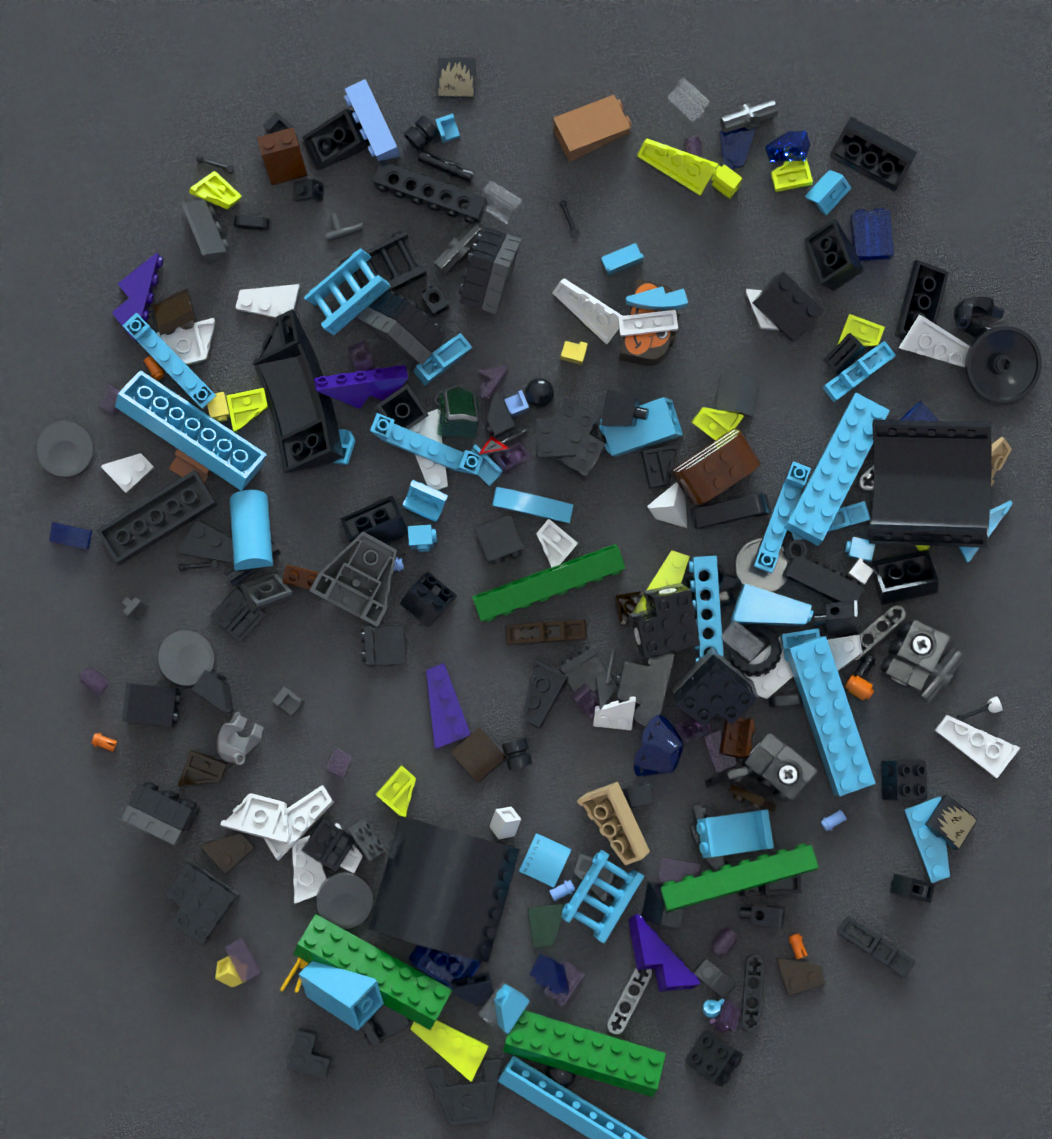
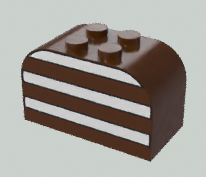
[670,429,760,505]

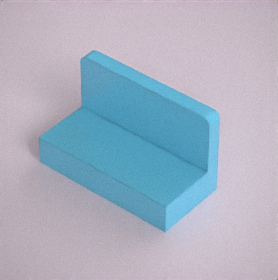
[805,170,851,215]
[601,243,644,276]
[470,444,503,487]

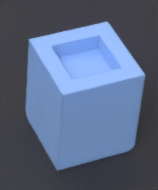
[504,390,529,418]

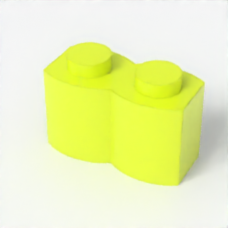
[711,164,743,199]

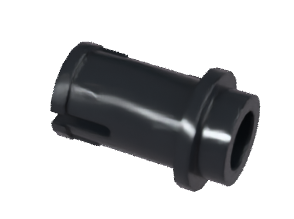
[854,654,876,680]

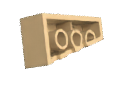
[577,782,650,865]

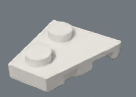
[101,453,155,494]

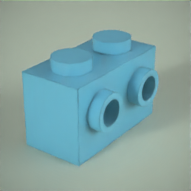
[408,525,437,552]

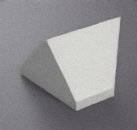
[647,482,688,528]

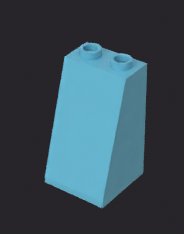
[599,397,683,457]
[730,584,813,626]
[299,961,384,1031]

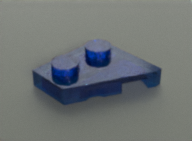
[719,127,756,169]

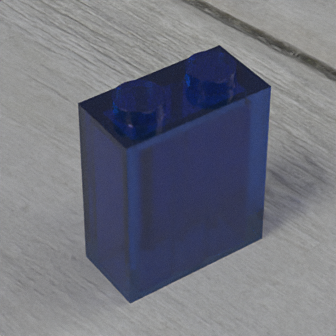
[850,208,894,261]

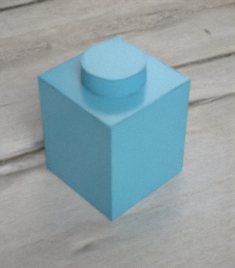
[845,537,875,562]

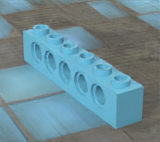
[689,556,723,663]

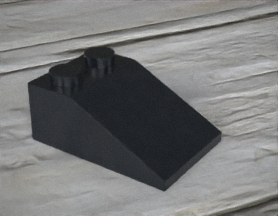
[302,109,370,170]
[805,219,864,291]

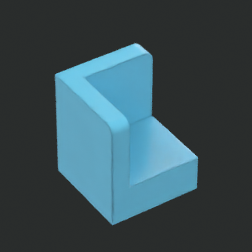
[435,114,460,143]

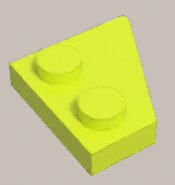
[771,149,813,192]
[189,171,242,209]
[837,314,885,347]
[226,388,268,432]
[691,407,744,441]
[376,765,416,817]

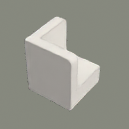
[847,558,873,586]
[490,806,521,839]

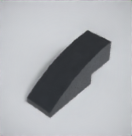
[738,875,801,896]

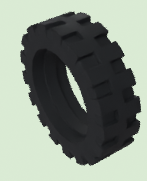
[729,624,782,677]

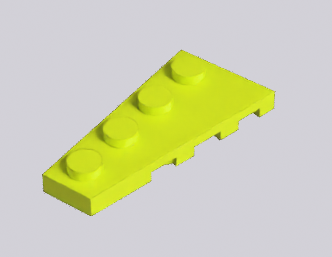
[637,139,718,195]
[632,550,690,613]
[410,1020,489,1082]

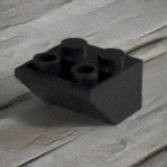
[399,571,457,628]

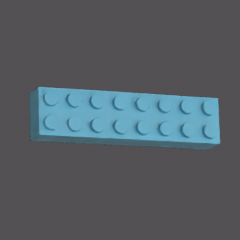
[115,370,267,491]
[784,393,890,546]
[785,636,876,796]

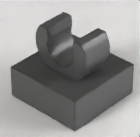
[122,597,148,621]

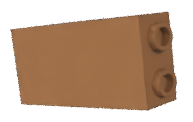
[553,95,632,162]

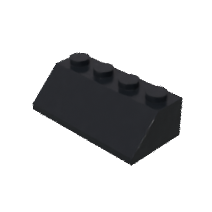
[829,117,917,191]

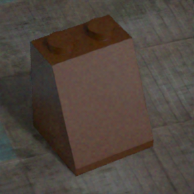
[257,127,308,185]

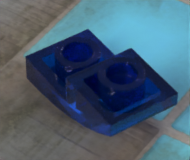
[49,522,92,549]

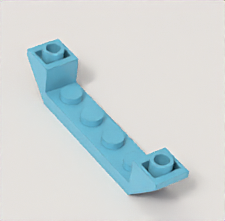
[122,313,216,409]
[370,413,483,475]
[754,461,811,573]

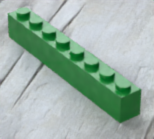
[472,544,625,622]
[660,843,819,912]

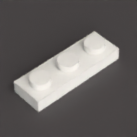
[618,310,678,337]

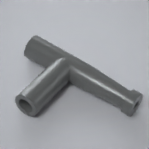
[326,213,364,241]

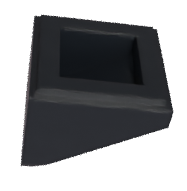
[718,572,742,590]

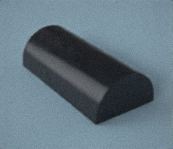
[894,260,949,340]

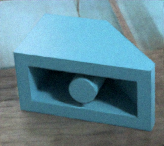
[494,984,530,1034]

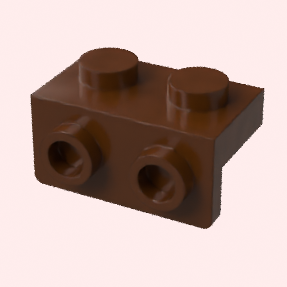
[282,565,319,590]
[720,718,755,758]

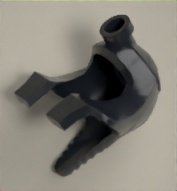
[953,297,1004,338]

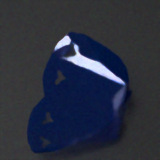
[634,714,684,776]

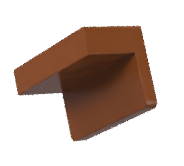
[169,449,212,483]

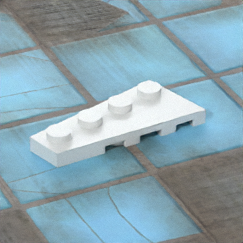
[552,278,622,344]
[899,315,970,367]
[409,409,448,491]
[934,715,1020,778]
[264,785,334,861]

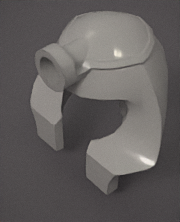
[216,712,264,765]

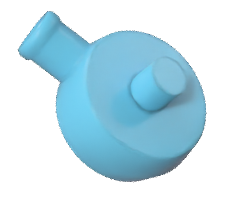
[702,998,725,1018]

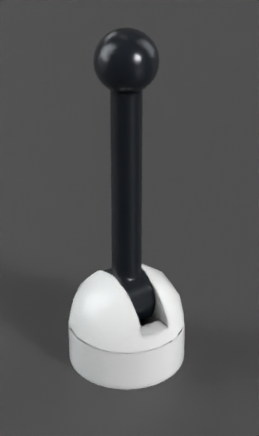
[956,696,1003,721]

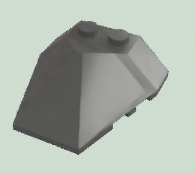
[309,532,397,627]

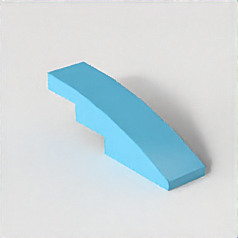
[822,341,896,402]
[492,487,573,523]
[792,501,871,540]

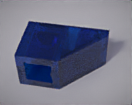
[765,131,811,162]
[529,954,570,995]

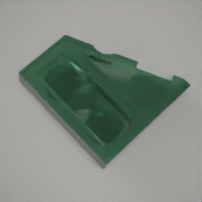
[528,903,565,948]

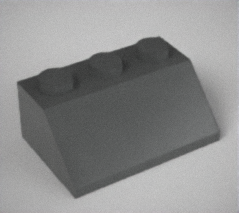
[181,200,230,264]

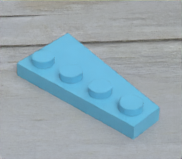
[903,796,950,883]

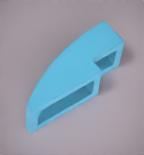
[625,287,688,311]
[413,333,472,386]

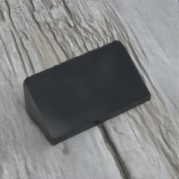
[823,333,866,375]

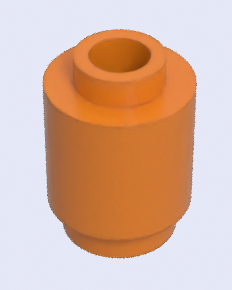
[844,674,874,701]

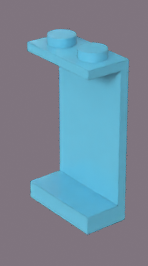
[697,809,774,858]

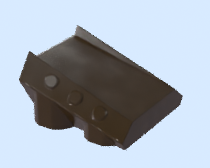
[153,289,196,336]

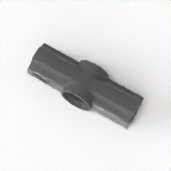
[719,100,778,133]
[434,224,483,275]
[916,647,965,703]

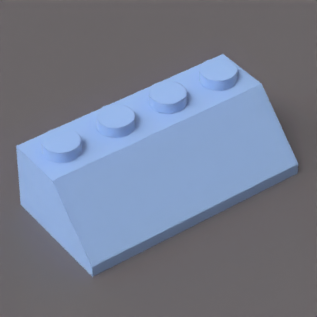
[344,79,401,161]

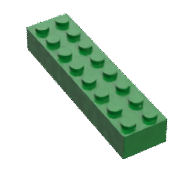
[293,914,452,1030]
[502,1010,666,1097]

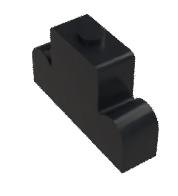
[615,652,675,729]

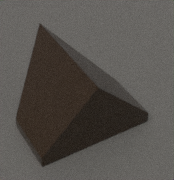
[614,591,644,627]

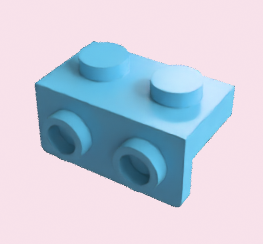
[402,480,448,522]

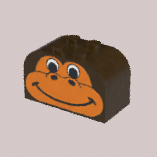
[619,279,680,366]

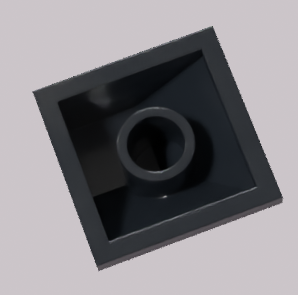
[641,881,684,929]

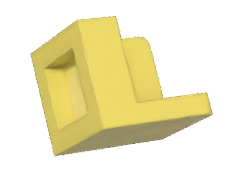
[560,341,588,365]
[215,955,247,987]

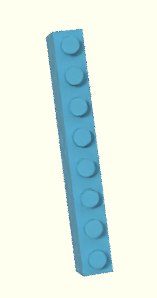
[498,1056,647,1139]

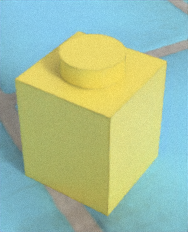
[207,391,230,423]

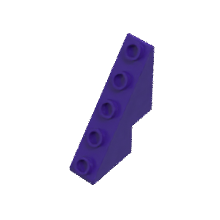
[111,253,164,344]
[314,365,408,409]
[628,914,700,992]

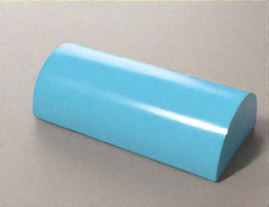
[229,490,273,571]

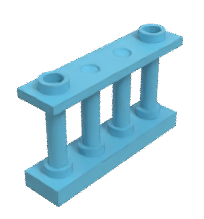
[304,248,391,335]
[561,850,644,943]

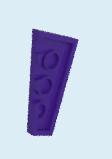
[426,663,471,749]

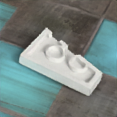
[236,284,300,318]
[292,835,327,904]

